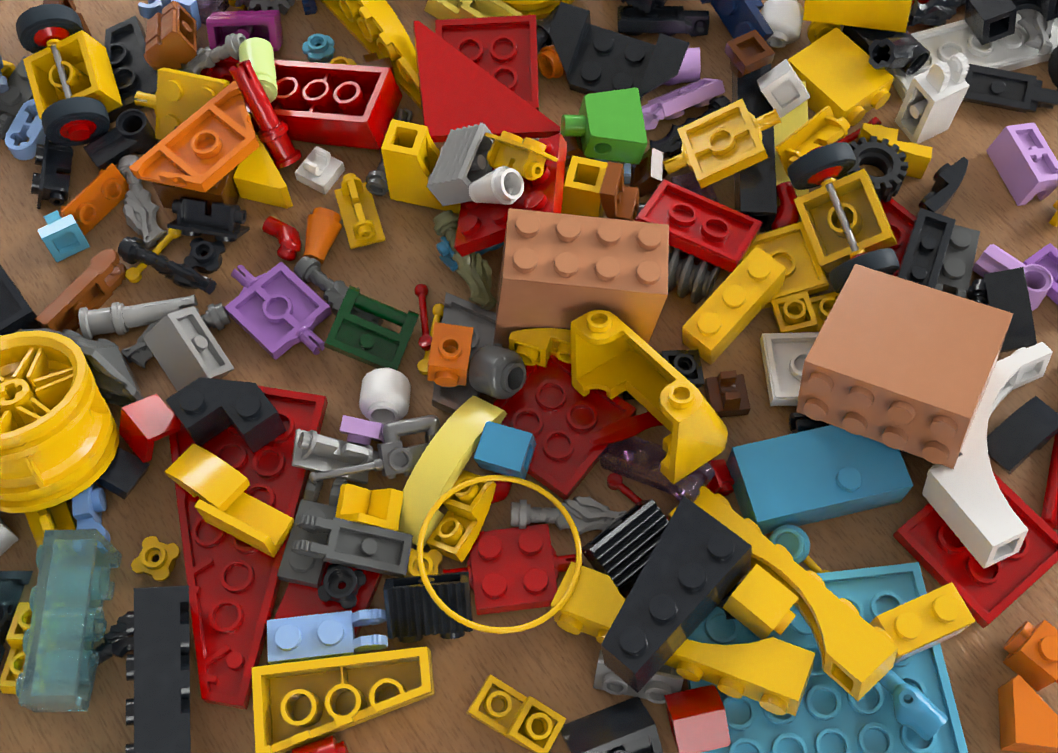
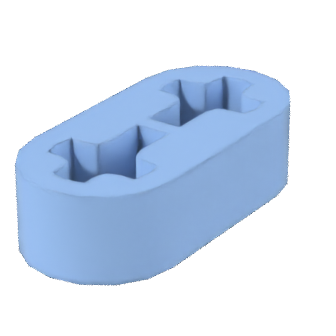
[4,99,46,160]

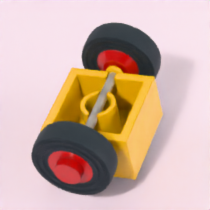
[16,4,123,146]
[787,142,900,293]

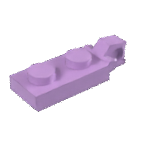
[641,78,725,130]

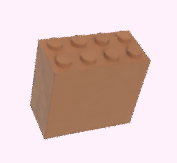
[493,208,669,347]
[796,264,1014,469]

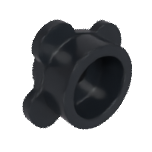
[184,237,226,274]
[318,563,366,609]

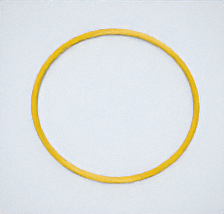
[417,475,582,634]

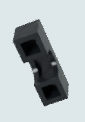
[965,0,1058,45]

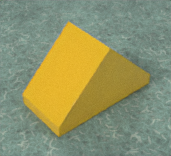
[233,135,293,209]

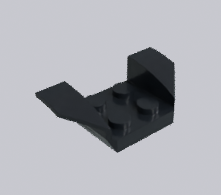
[549,2,689,102]

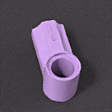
[973,244,1053,311]

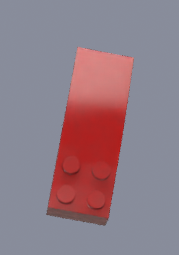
[200,57,402,150]

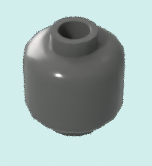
[468,344,526,399]

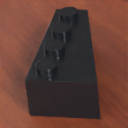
[601,496,752,693]

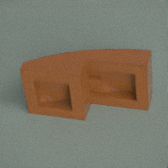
[599,161,639,221]

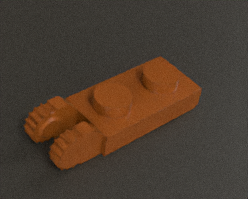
[35,248,128,332]

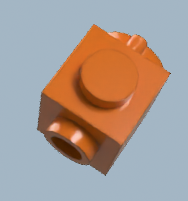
[427,322,474,387]
[1003,620,1058,691]

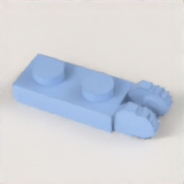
[267,608,388,665]

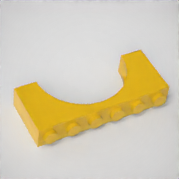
[381,119,608,218]

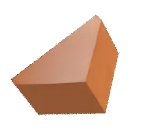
[998,674,1058,753]

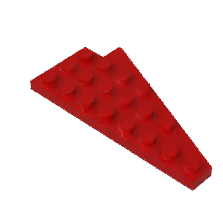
[169,386,328,710]

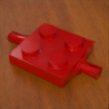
[443,524,583,615]

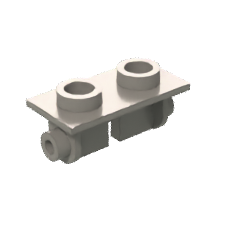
[291,429,379,484]
[593,650,684,704]

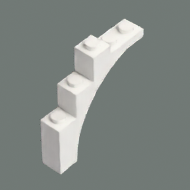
[922,342,1053,569]

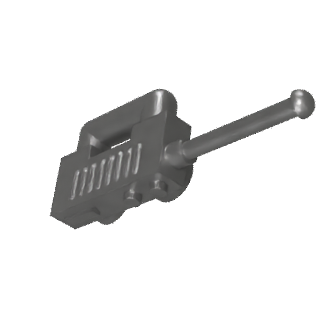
[309,415,441,483]

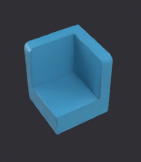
[474,421,537,479]

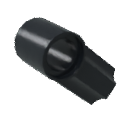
[868,30,930,76]
[83,109,158,170]

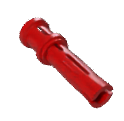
[229,60,302,169]

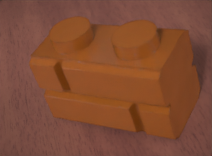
[144,1,197,70]

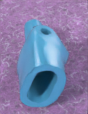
[878,670,948,741]

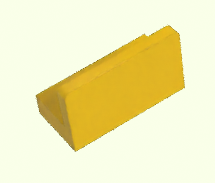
[194,492,294,558]

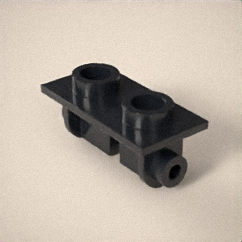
[31,137,74,209]
[167,197,250,242]

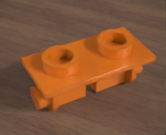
[60,163,129,235]

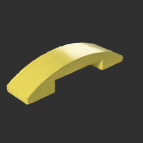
[398,395,507,548]

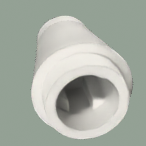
[469,166,524,205]

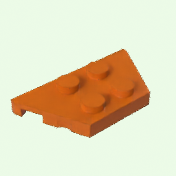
[129,81,260,193]

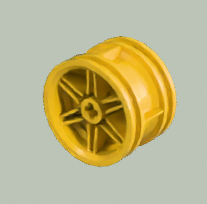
[0,330,119,513]

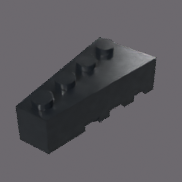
[125,585,191,753]

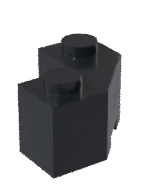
[166,377,286,453]

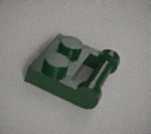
[324,285,419,370]

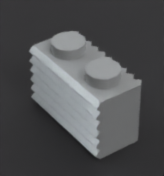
[427,122,494,206]

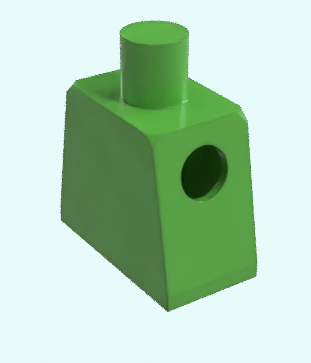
[561,88,648,164]

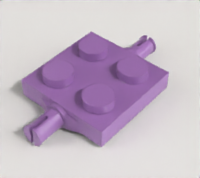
[224,262,332,360]

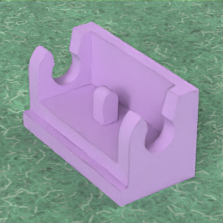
[986,122,1058,206]

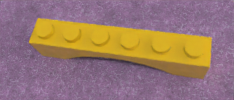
[668,485,898,701]
[551,561,815,716]

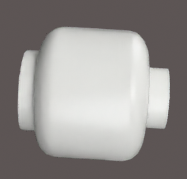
[761,0,804,48]
[359,367,411,425]

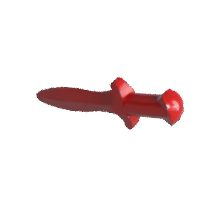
[589,411,664,445]

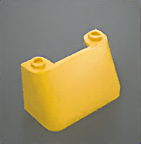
[571,310,728,484]

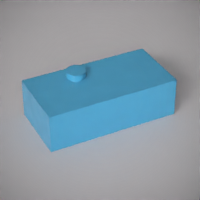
[726,425,914,535]

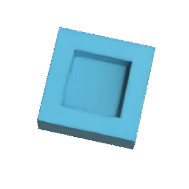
[38,210,90,262]

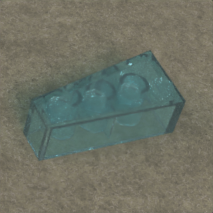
[16,529,122,713]

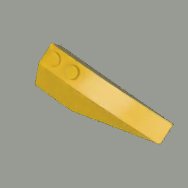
[321,0,422,110]

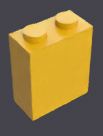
[787,27,895,126]

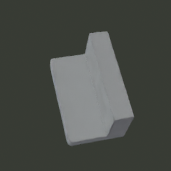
[143,306,235,392]

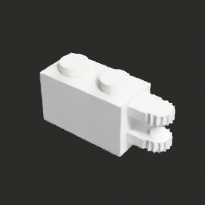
[895,52,970,144]

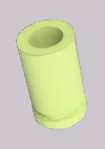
[239,37,278,103]

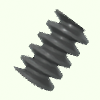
[668,248,721,305]

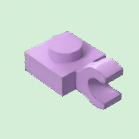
[339,415,384,446]

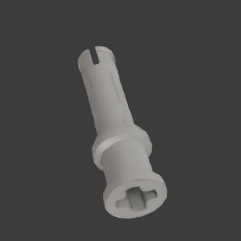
[78,294,199,340]

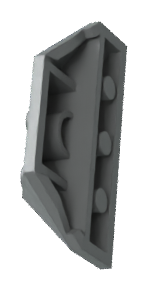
[20,328,144,407]

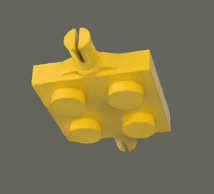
[134,68,251,140]
[663,99,782,188]

